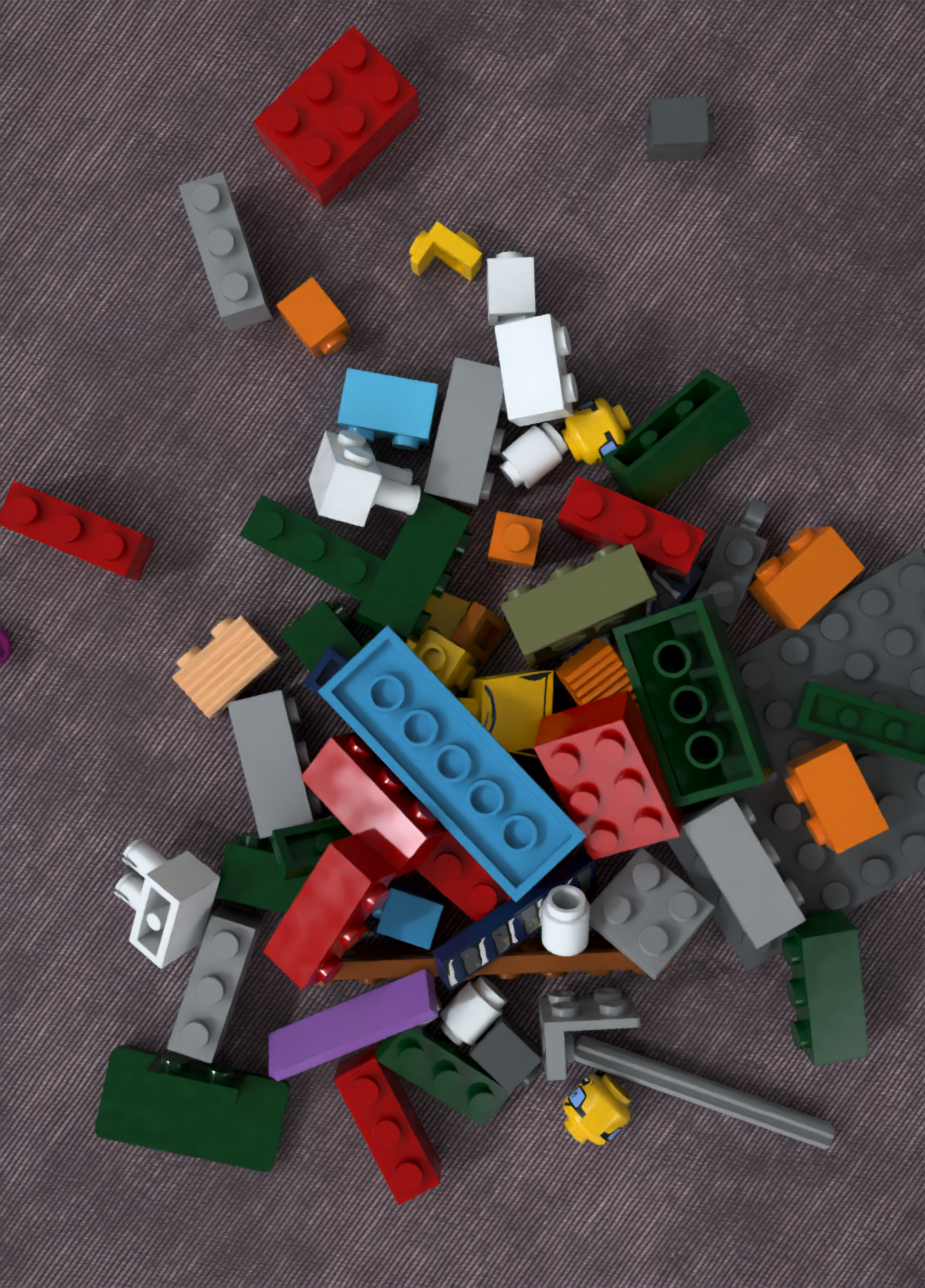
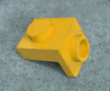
[409,221,482,281]
[413,629,478,695]

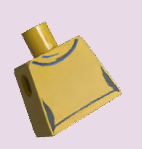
[458,670,554,758]

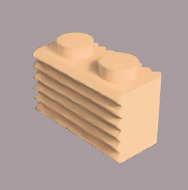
[172,615,283,718]

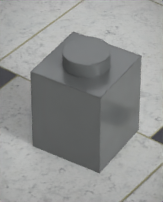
[645,96,715,162]
[469,1012,542,1094]

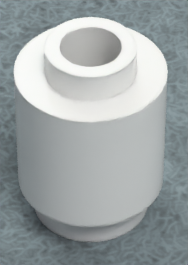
[499,422,568,489]
[542,885,590,956]
[440,975,508,1046]

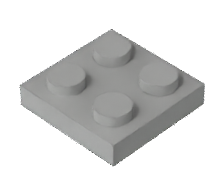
[589,848,715,980]

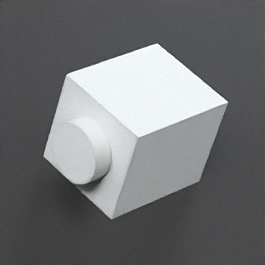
[486,251,536,326]

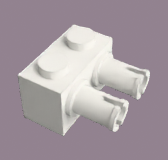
[494,314,578,426]
[309,430,421,527]
[114,838,220,969]

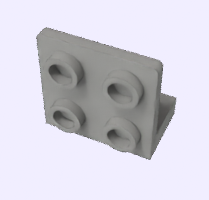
[538,987,641,1081]

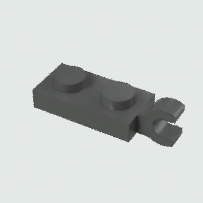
[691,498,769,625]

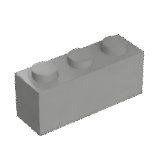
[178,171,273,332]
[424,357,507,510]
[227,689,324,839]
[681,793,806,949]
[167,904,264,1063]

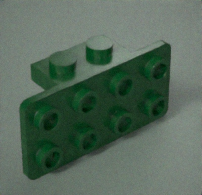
[95,1045,290,1172]

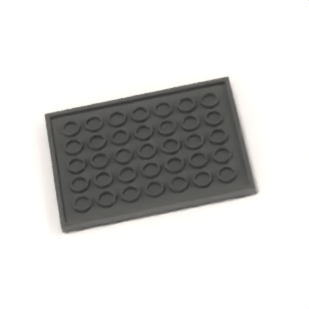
[666,547,925,972]

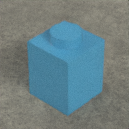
[372,880,444,950]

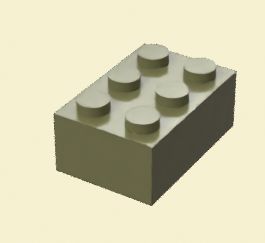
[500,543,657,669]

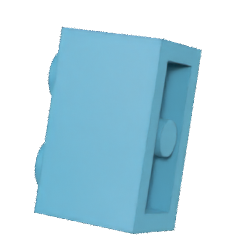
[337,368,439,451]

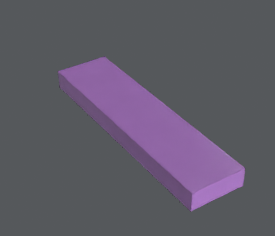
[268,968,438,1081]

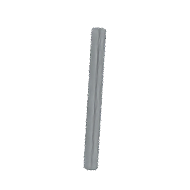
[574,1035,835,1149]

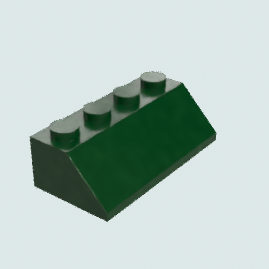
[612,594,774,808]

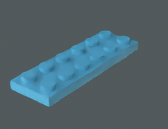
[317,625,586,902]

